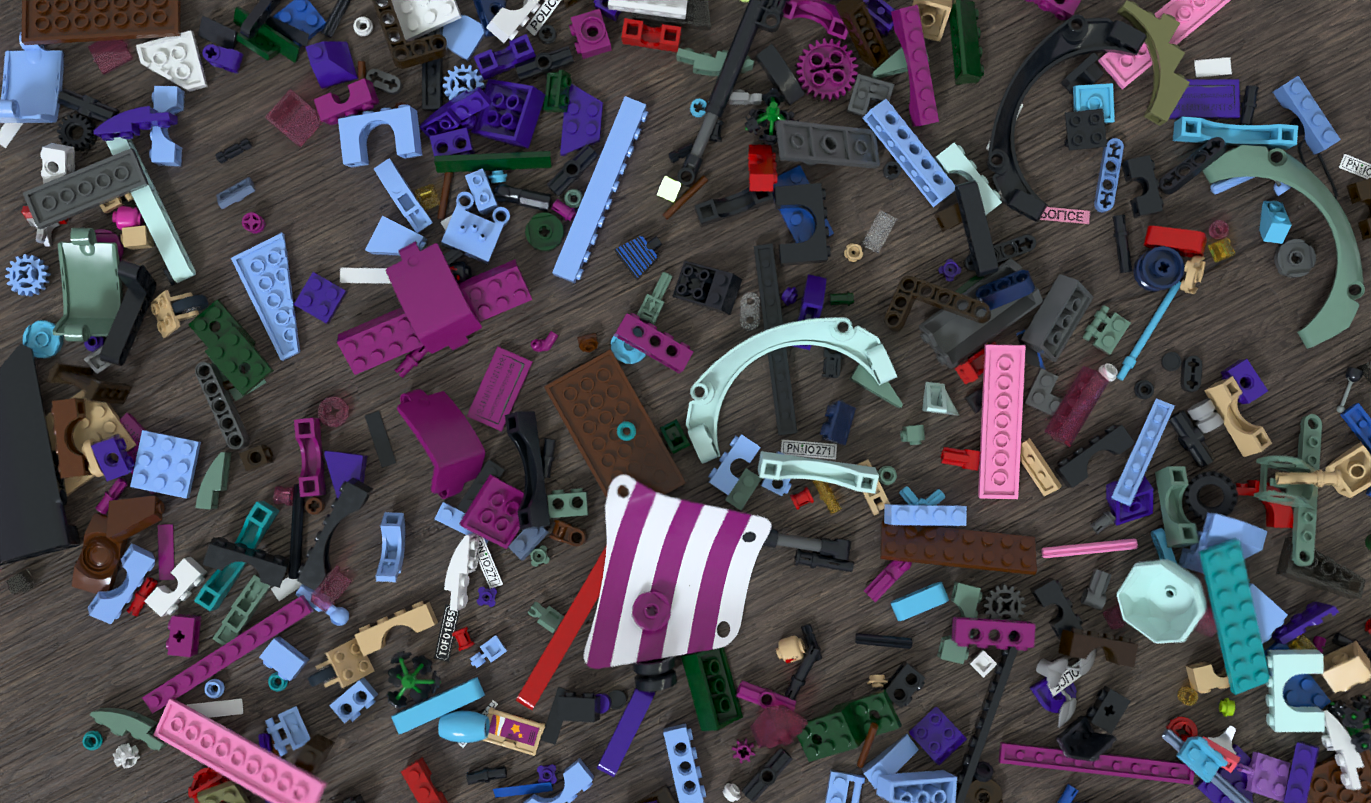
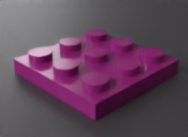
[459,474,524,549]

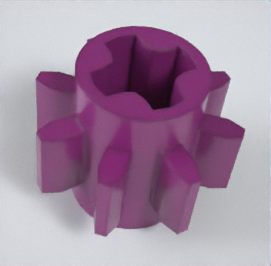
[731,738,755,763]

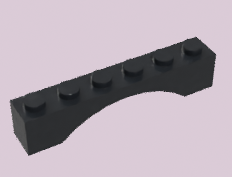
[505,411,550,530]
[297,478,374,592]

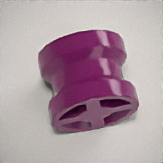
[242,212,266,234]

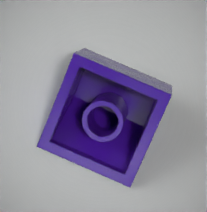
[1106,476,1154,526]

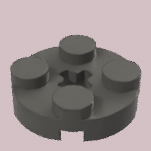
[1274,239,1316,278]

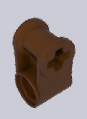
[548,519,587,547]

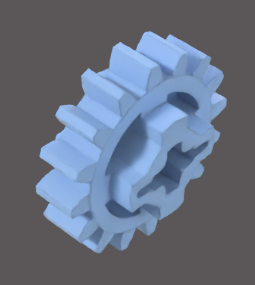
[443,64,485,101]
[5,254,51,297]

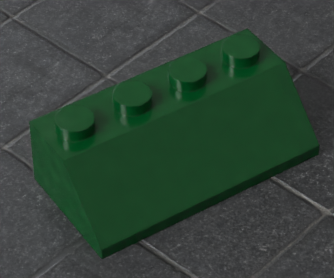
[949,0,984,85]
[681,647,743,731]

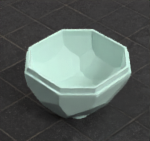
[1117,559,1206,644]

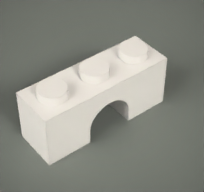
[144,557,207,617]

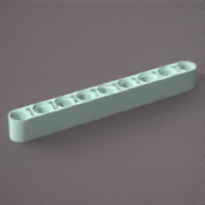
[106,137,196,283]

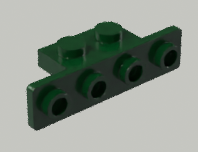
[233,6,300,63]

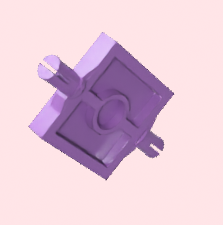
[1237,752,1291,802]

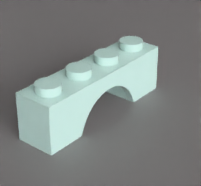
[935,143,1002,215]

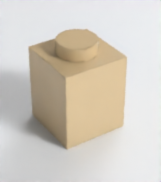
[120,225,154,250]

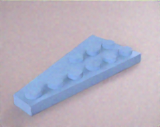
[231,233,300,361]

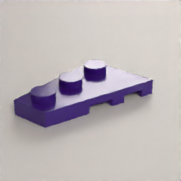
[1272,602,1339,645]

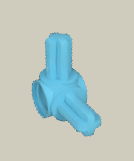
[899,486,945,505]

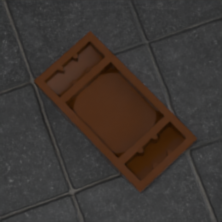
[72,513,128,594]

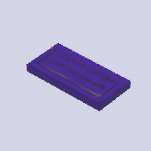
[1169,79,1240,119]

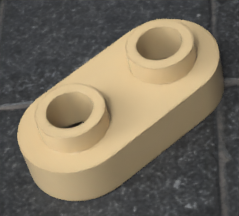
[82,438,104,477]

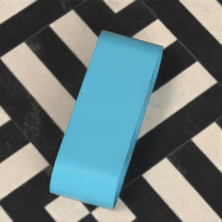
[890,582,949,621]

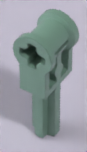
[637,272,672,325]

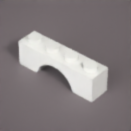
[486,0,545,43]

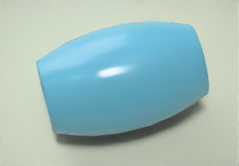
[438,711,490,743]

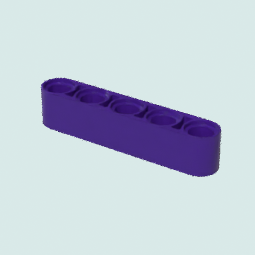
[597,688,656,777]

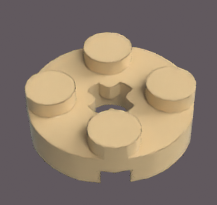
[1180,255,1205,294]

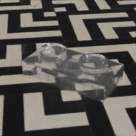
[861,210,897,253]

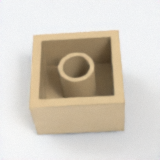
[1322,641,1371,693]

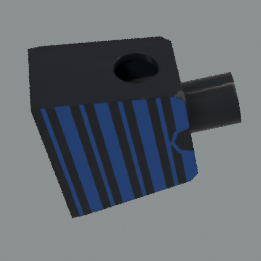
[614,236,662,281]

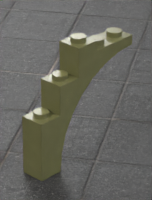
[1117,0,1190,126]

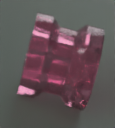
[273,486,293,506]

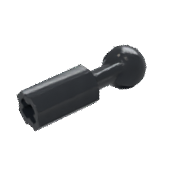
[494,184,552,212]

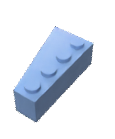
[877,770,957,803]

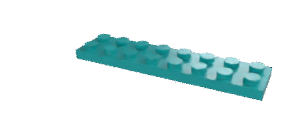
[1199,538,1270,695]

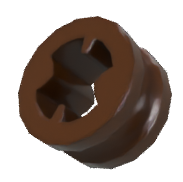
[305,497,325,515]

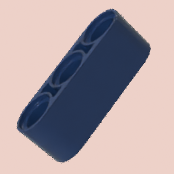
[976,270,1035,311]

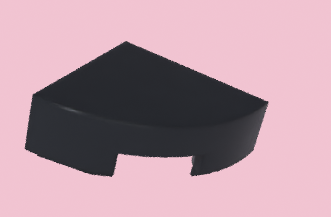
[965,387,983,414]

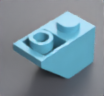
[1259,201,1291,244]

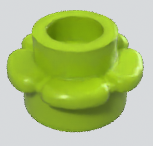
[1219,698,1235,717]

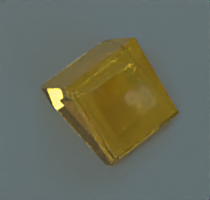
[415,184,440,210]

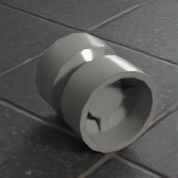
[1187,398,1224,434]

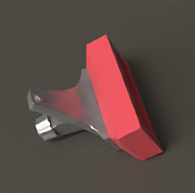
[1202,725,1240,773]

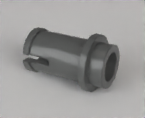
[1090,511,1116,534]

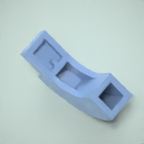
[376,512,405,582]

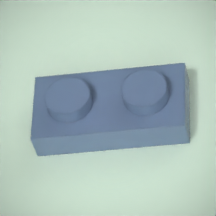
[508,527,549,561]

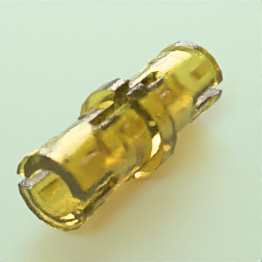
[812,480,842,514]

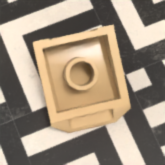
[1325,442,1371,498]

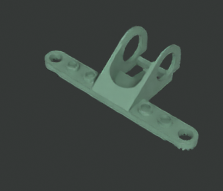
[1254,414,1322,566]

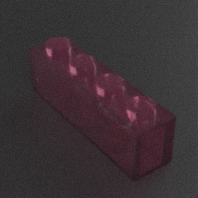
[1044,366,1109,447]

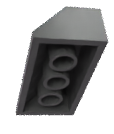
[1021,274,1094,363]

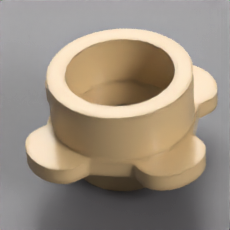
[867,675,888,688]

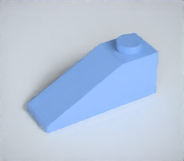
[861,734,919,790]

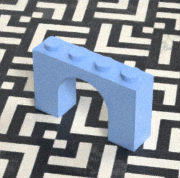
[338,104,422,168]

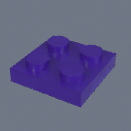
[294,272,348,324]

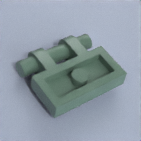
[1082,305,1131,355]

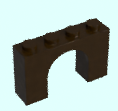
[294,734,335,775]

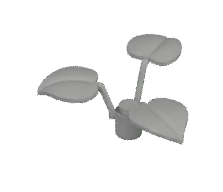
[1036,648,1096,728]

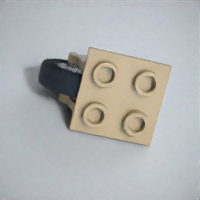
[151,290,208,338]
[308,638,374,688]

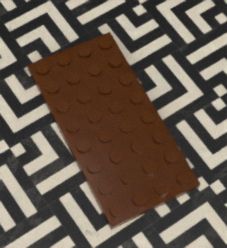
[21,0,181,45]
[544,349,686,499]

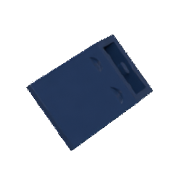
[820,401,856,445]

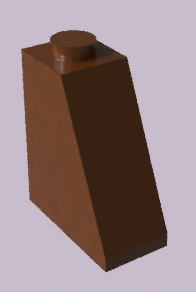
[106,495,165,543]

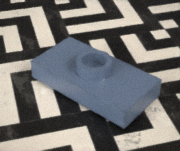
[216,177,255,209]

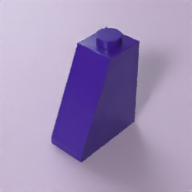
[324,451,367,498]

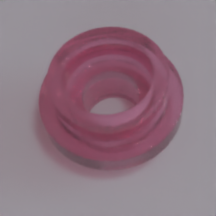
[1209,220,1229,240]

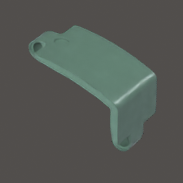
[52,228,123,342]

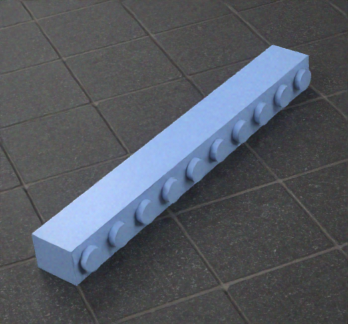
[552,96,649,283]

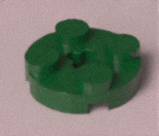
[525,212,564,251]

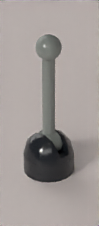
[1337,367,1364,413]

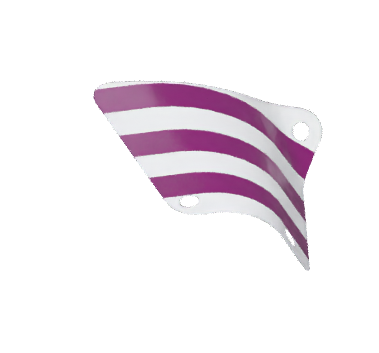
[584,475,771,669]

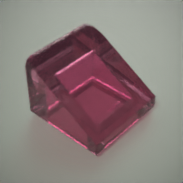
[1103,604,1127,629]

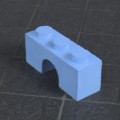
[708,434,761,495]

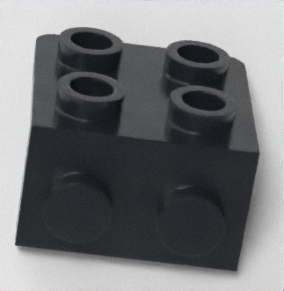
[1056,715,1117,762]

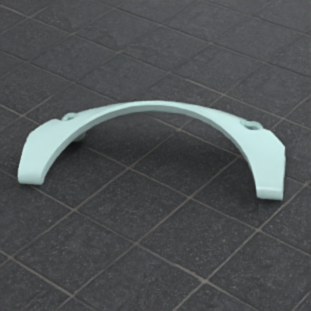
[686,318,897,464]

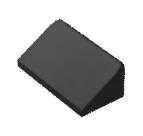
[198,16,238,50]

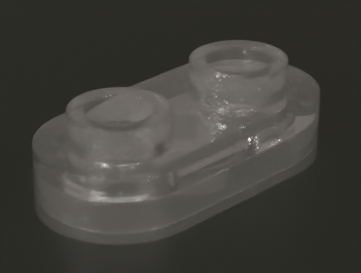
[740,292,760,331]

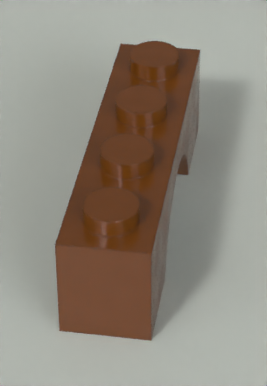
[51,398,92,478]

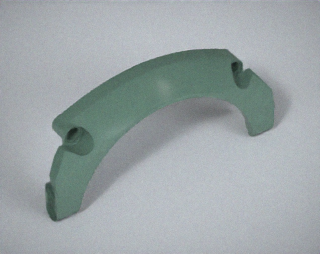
[1203,145,1365,349]

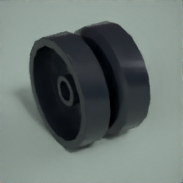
[632,656,677,691]

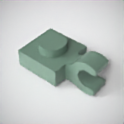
[528,602,565,633]

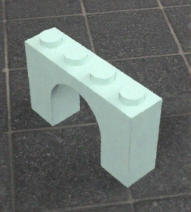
[1265,649,1325,732]

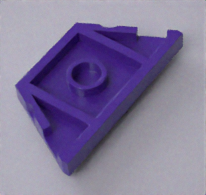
[560,84,603,156]

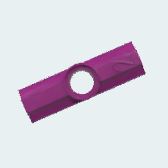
[736,680,796,717]

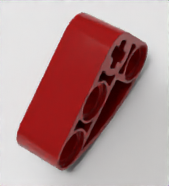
[1144,226,1207,258]

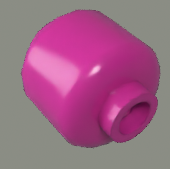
[112,206,144,230]

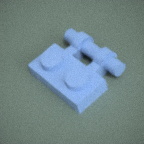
[265,706,311,756]

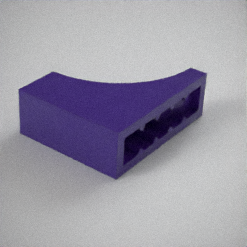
[793,274,827,350]

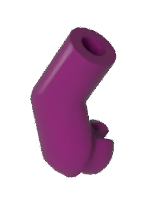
[531,331,558,352]

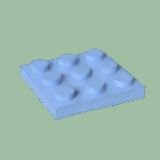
[130,430,201,498]

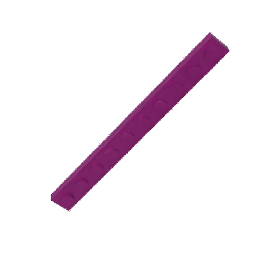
[142,595,313,714]
[998,742,1195,785]

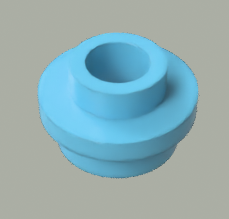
[488,170,508,183]

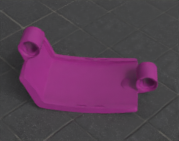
[386,241,482,354]
[397,389,485,499]

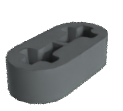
[366,69,403,95]

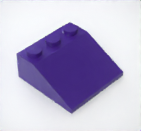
[471,79,545,149]

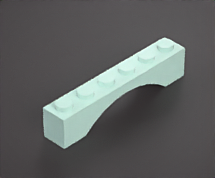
[758,451,879,494]

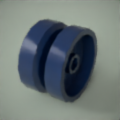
[1133,246,1185,292]

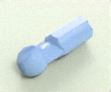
[295,584,349,626]

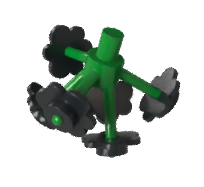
[387,651,441,708]

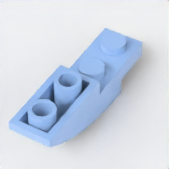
[374,158,433,233]

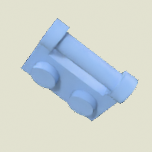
[825,770,865,803]

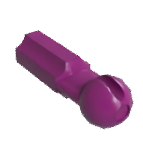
[863,560,912,603]

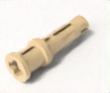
[1275,470,1342,487]

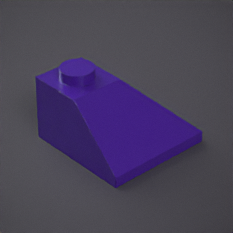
[306,41,358,89]

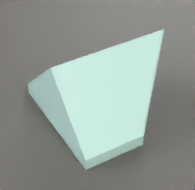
[922,382,960,416]

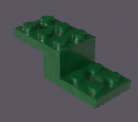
[188,300,274,396]
[793,689,902,762]

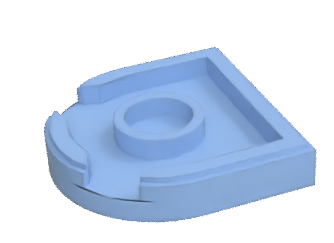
[442,15,485,61]

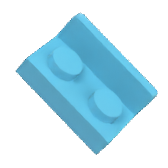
[1176,737,1228,782]

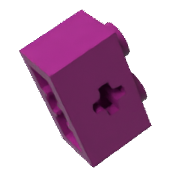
[166,614,201,657]

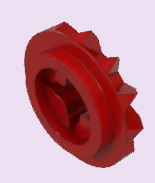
[1166,716,1198,742]

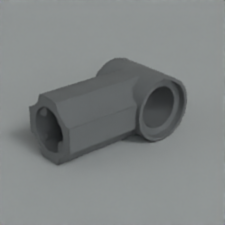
[1081,569,1112,610]

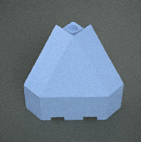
[1178,513,1267,574]

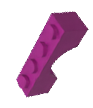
[777,0,848,40]
[294,418,326,497]

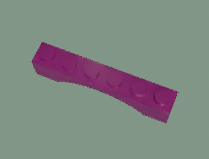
[891,5,939,127]

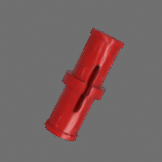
[126,577,158,616]

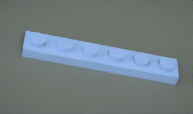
[1111,398,1174,506]

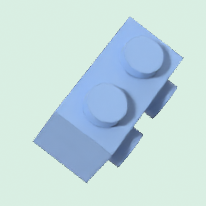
[260,636,310,681]

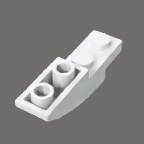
[444,533,479,611]
[1321,710,1364,790]

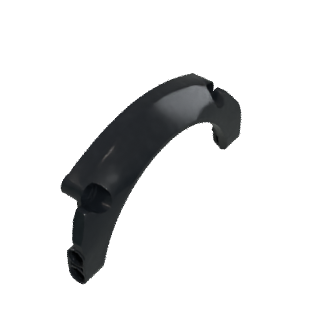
[987,15,1147,222]

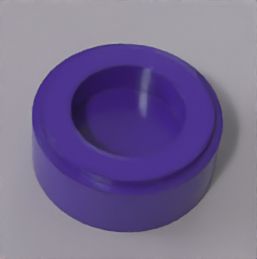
[595,693,611,713]

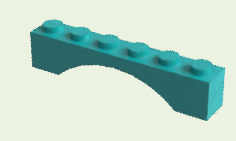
[194,501,280,611]

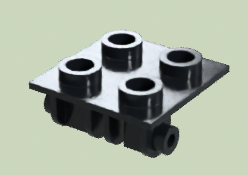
[1064,109,1107,151]

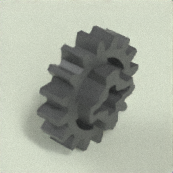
[982,584,1026,621]

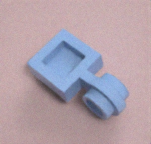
[470,635,507,668]

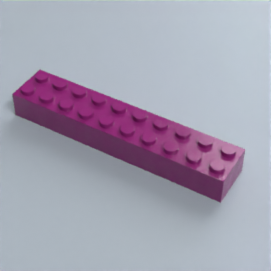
[337,259,532,375]

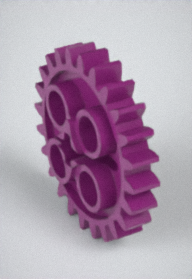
[796,38,858,101]

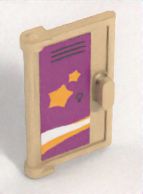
[483,707,546,756]

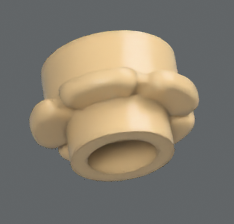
[844,243,863,262]

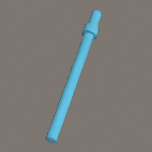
[1117,281,1181,381]

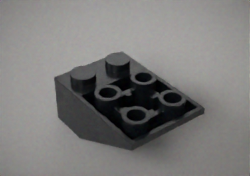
[672,261,743,315]

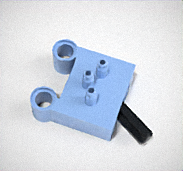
[441,192,510,265]

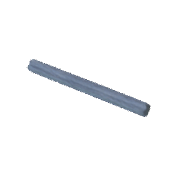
[1162,729,1251,803]

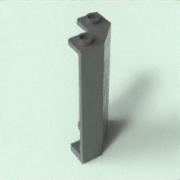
[919,258,1043,369]

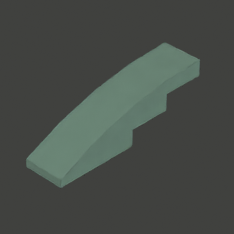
[212,575,271,646]

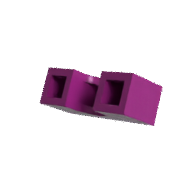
[314,78,380,125]

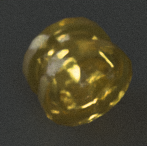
[1177,686,1198,706]

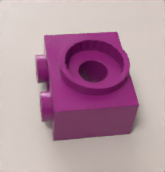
[569,9,612,59]

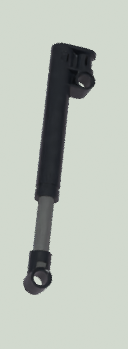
[678,0,791,187]
[742,528,852,560]

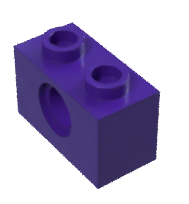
[1220,359,1268,404]
[91,434,135,481]

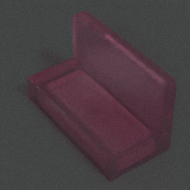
[311,565,351,612]

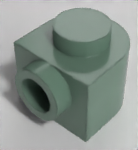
[900,424,925,445]

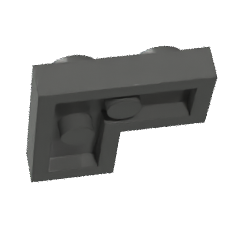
[847,74,894,117]
[1023,368,1068,419]

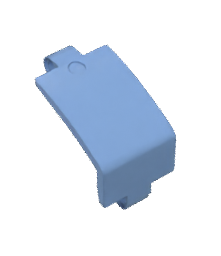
[0,31,64,123]

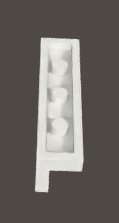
[608,0,687,19]

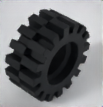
[57,114,98,151]

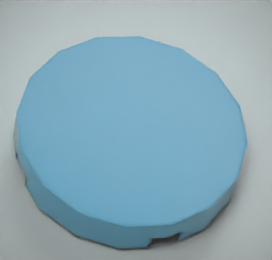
[23,321,63,358]
[611,328,646,364]

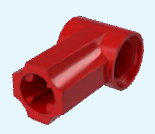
[941,447,981,471]

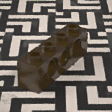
[835,0,890,69]

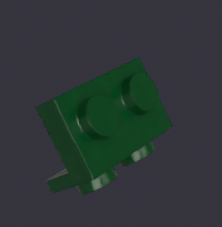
[543,70,572,112]

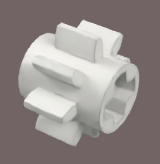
[113,743,140,769]

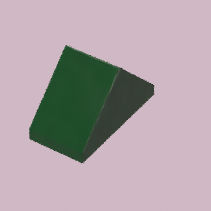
[660,419,690,454]

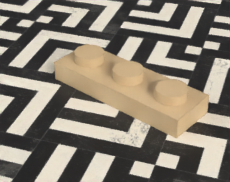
[1020,438,1062,496]

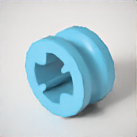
[690,98,707,117]

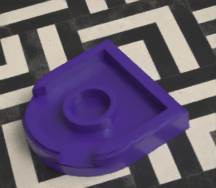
[1029,677,1077,713]

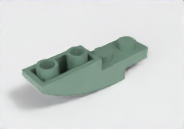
[676,47,754,76]
[90,708,168,751]

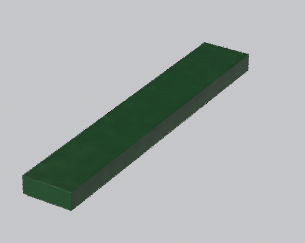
[434,151,552,173]

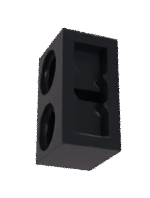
[880,661,925,709]

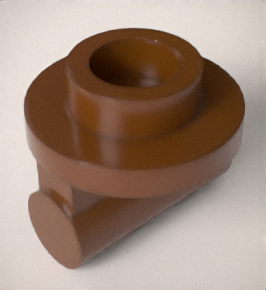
[577,332,598,352]

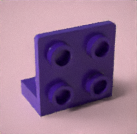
[909,707,967,765]

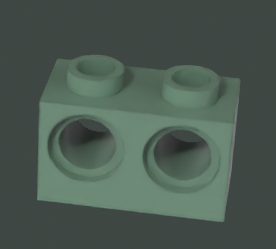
[547,488,589,518]

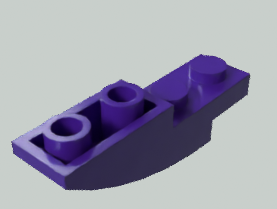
[419,87,491,139]
[94,106,177,141]

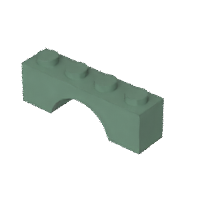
[1155,466,1199,548]
[937,581,982,664]

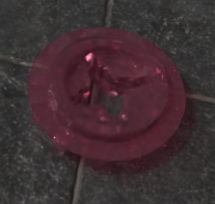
[318,397,349,427]

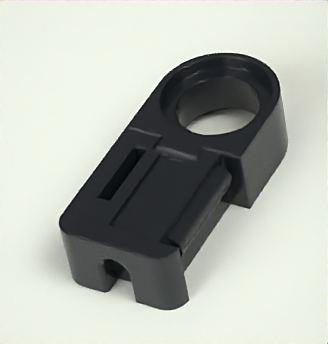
[822,347,841,378]

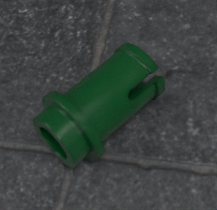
[830,291,854,306]

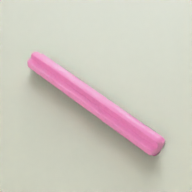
[1041,539,1138,558]

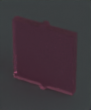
[88,40,133,75]

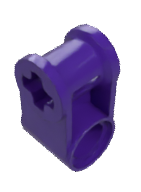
[202,44,244,73]

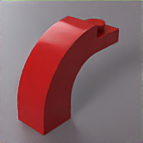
[955,341,997,385]
[1236,480,1294,528]

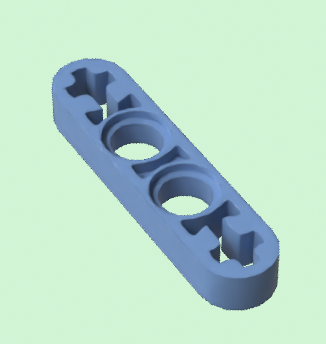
[1094,138,1124,213]

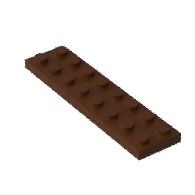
[880,521,1037,575]

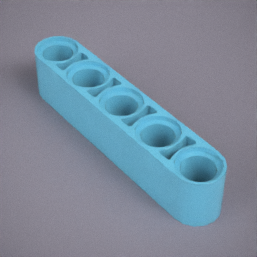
[391,677,485,734]

